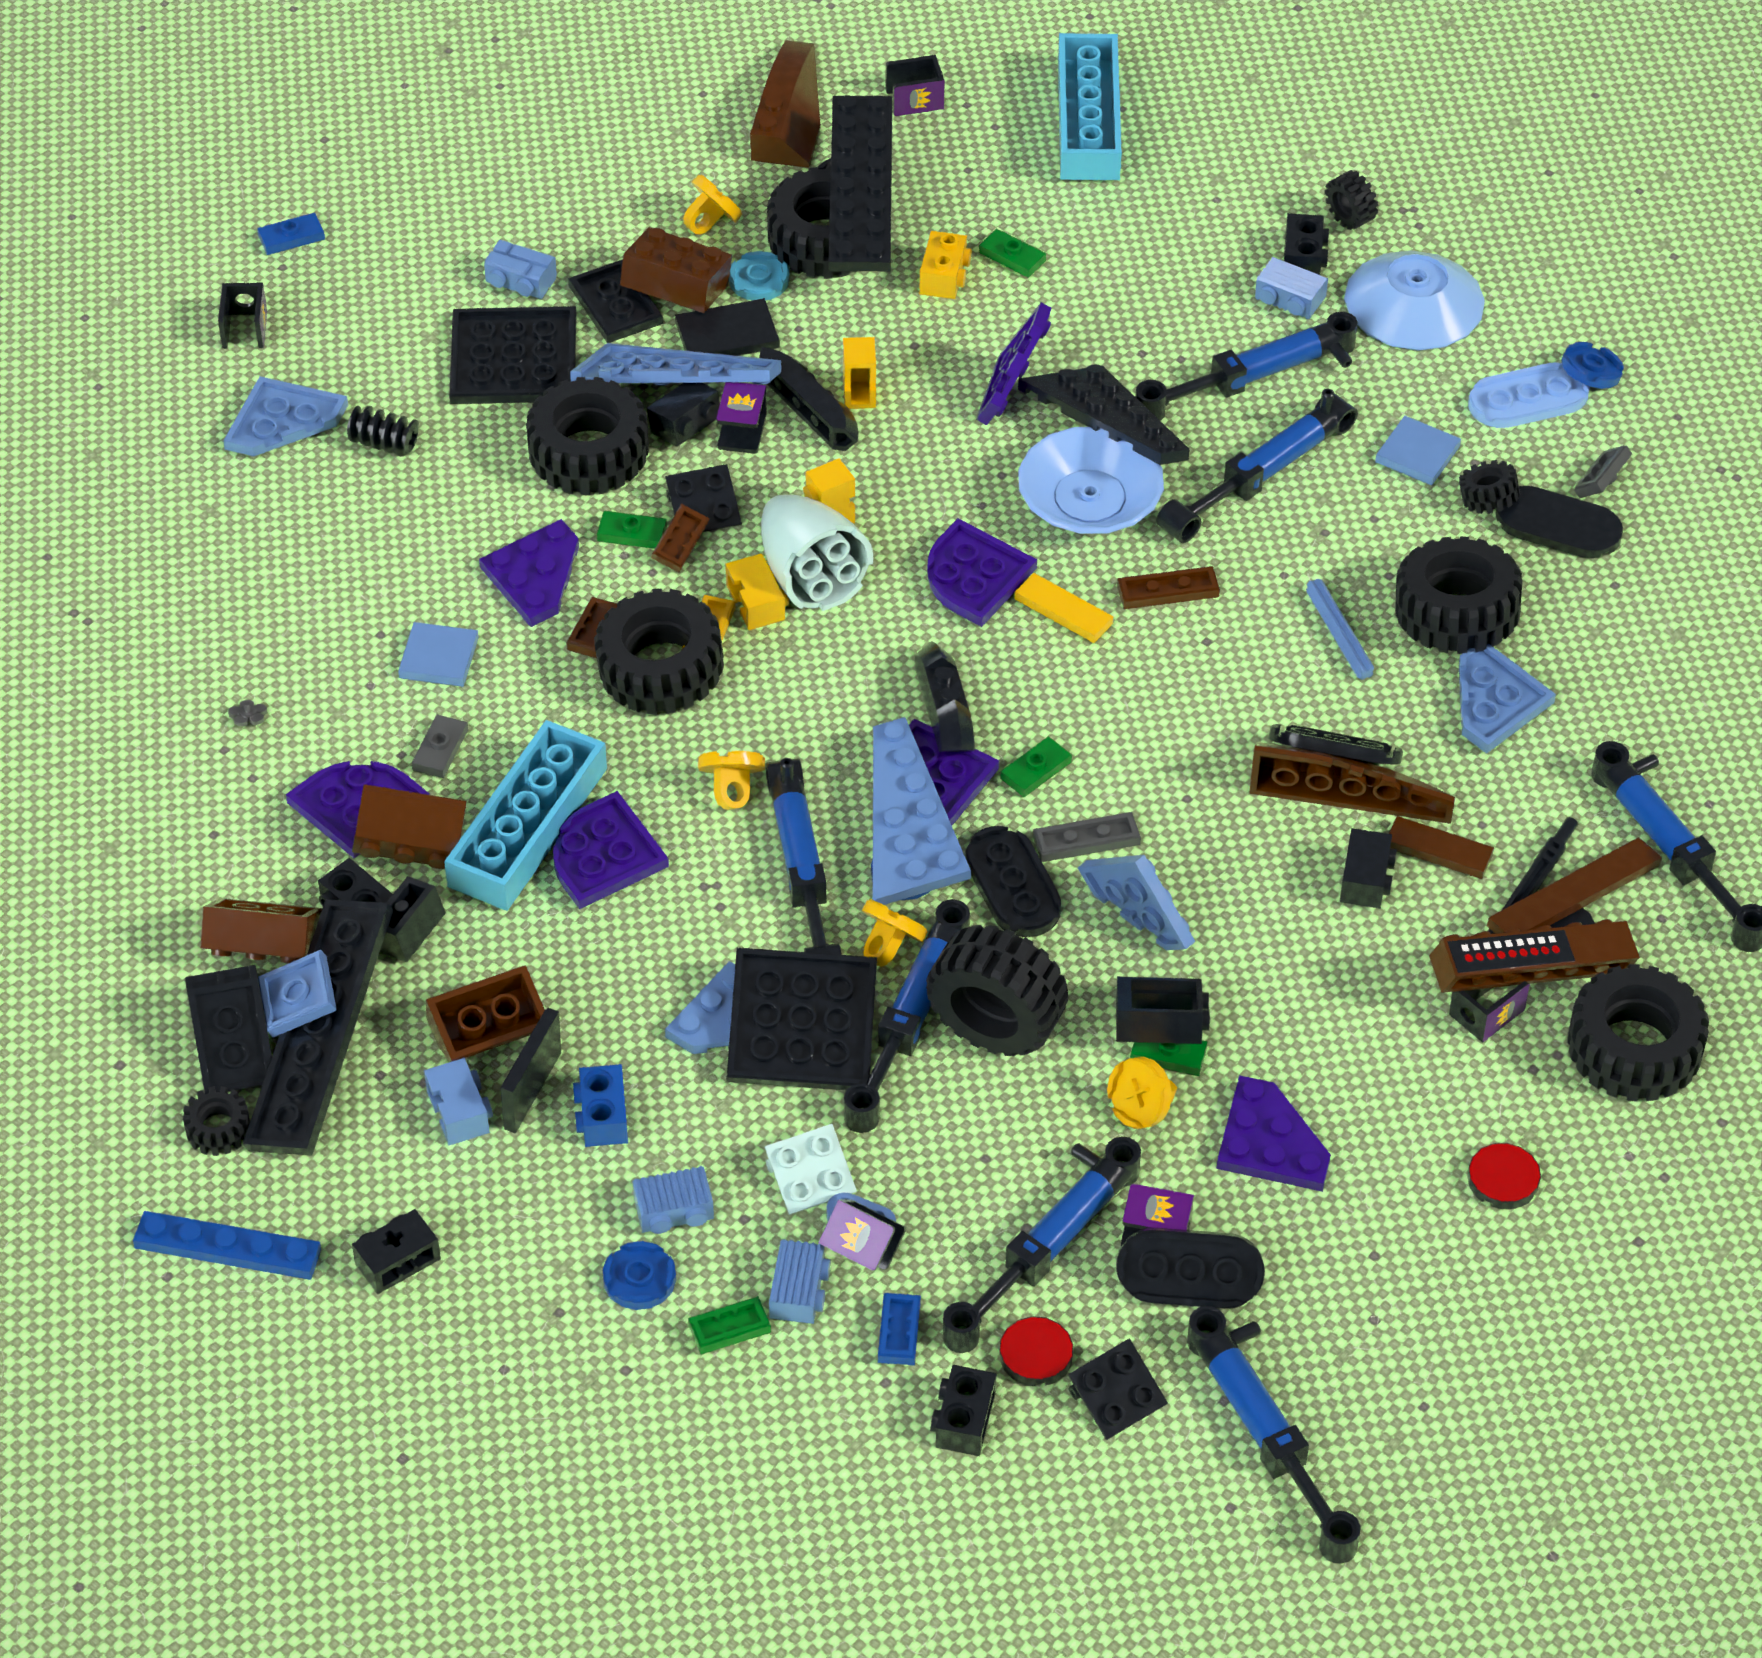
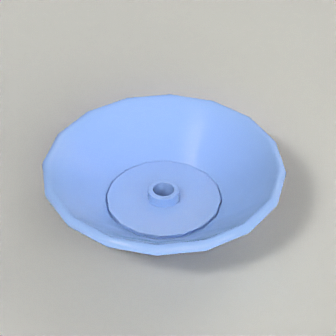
[1344,250,1485,351]
[1018,427,1164,534]

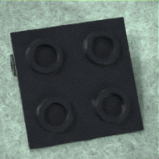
[665,464,742,532]
[1068,1338,1168,1440]

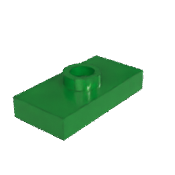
[979,228,1046,278]
[597,511,667,549]
[1000,736,1072,797]
[1130,1040,1208,1076]
[688,1296,771,1355]

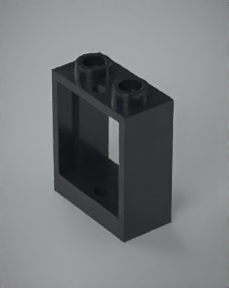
[1116,976,1210,1044]

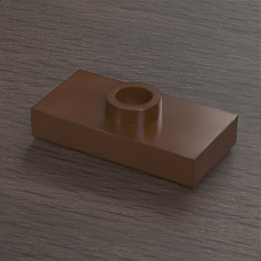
[651,504,710,573]
[566,597,617,659]

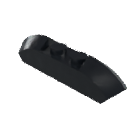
[759,347,858,451]
[915,641,975,752]

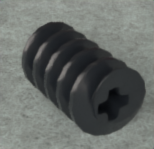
[347,405,419,457]

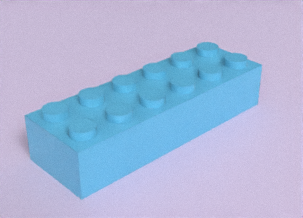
[1058,33,1122,180]
[444,720,607,911]

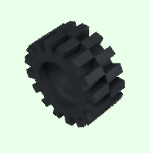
[1324,170,1379,230]
[1459,460,1520,514]
[183,1086,250,1156]

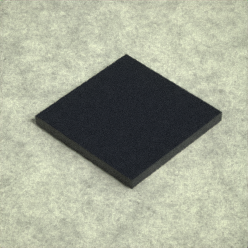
[449,306,577,404]
[726,947,877,1090]

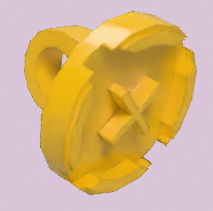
[683,174,742,234]
[698,751,765,810]
[861,899,928,967]
[1107,1056,1177,1129]

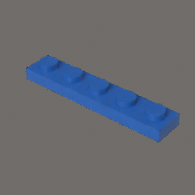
[133,1211,321,1280]

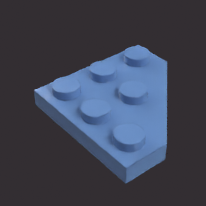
[223,376,348,456]
[1459,644,1556,754]
[1078,855,1195,951]
[665,961,735,1054]

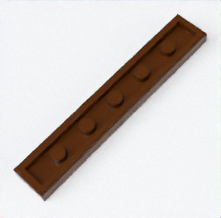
[1487,837,1662,934]

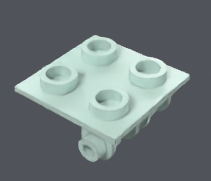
[765,1124,857,1215]

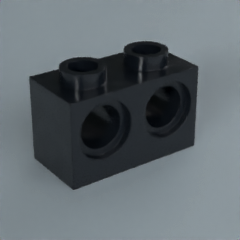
[1284,213,1329,275]
[318,858,393,907]
[930,1364,997,1457]

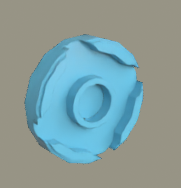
[729,251,790,300]

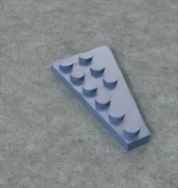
[570,343,781,385]
[873,717,971,905]

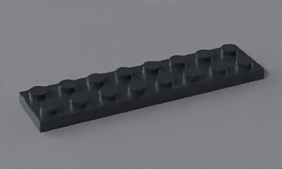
[829,95,892,272]
[243,900,393,1156]

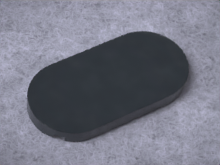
[1496,486,1623,558]
[1268,724,1403,765]
[965,826,1061,937]
[1116,1227,1265,1309]

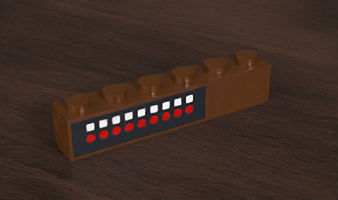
[1429,919,1640,993]

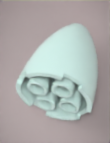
[761,494,873,611]

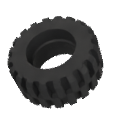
[767,166,857,279]
[526,377,649,495]
[1395,536,1523,654]
[594,588,724,715]
[926,925,1068,1056]
[1567,964,1709,1102]

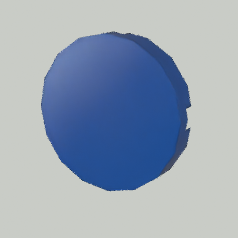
[1561,342,1624,389]
[602,1241,676,1310]

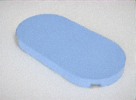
[1468,362,1590,428]

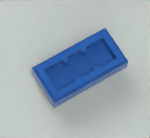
[257,212,325,255]
[878,1293,921,1366]

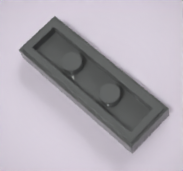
[1033,812,1141,862]

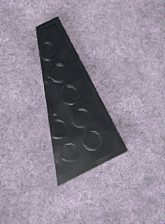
[1018,364,1190,465]

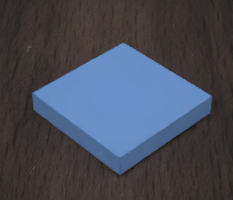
[1375,416,1461,485]
[398,622,479,687]
[258,950,337,1038]

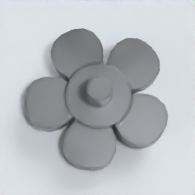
[228,700,267,727]

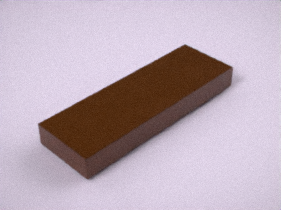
[1117,566,1220,609]
[1389,816,1494,879]

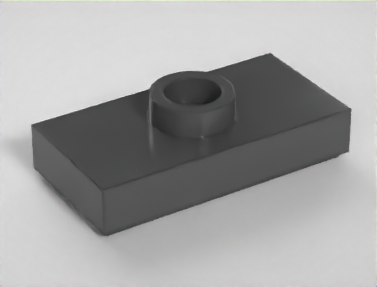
[1574,445,1632,498]
[412,714,468,778]

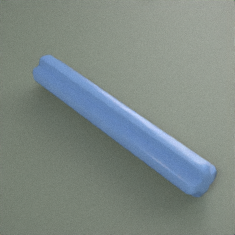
[1306,578,1374,680]

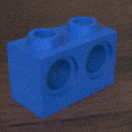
[573,1064,628,1147]

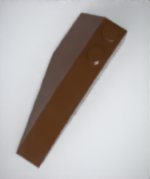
[750,40,821,168]
[1249,742,1455,824]

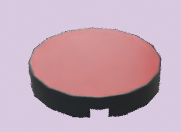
[1467,1143,1541,1209]
[999,1316,1073,1386]

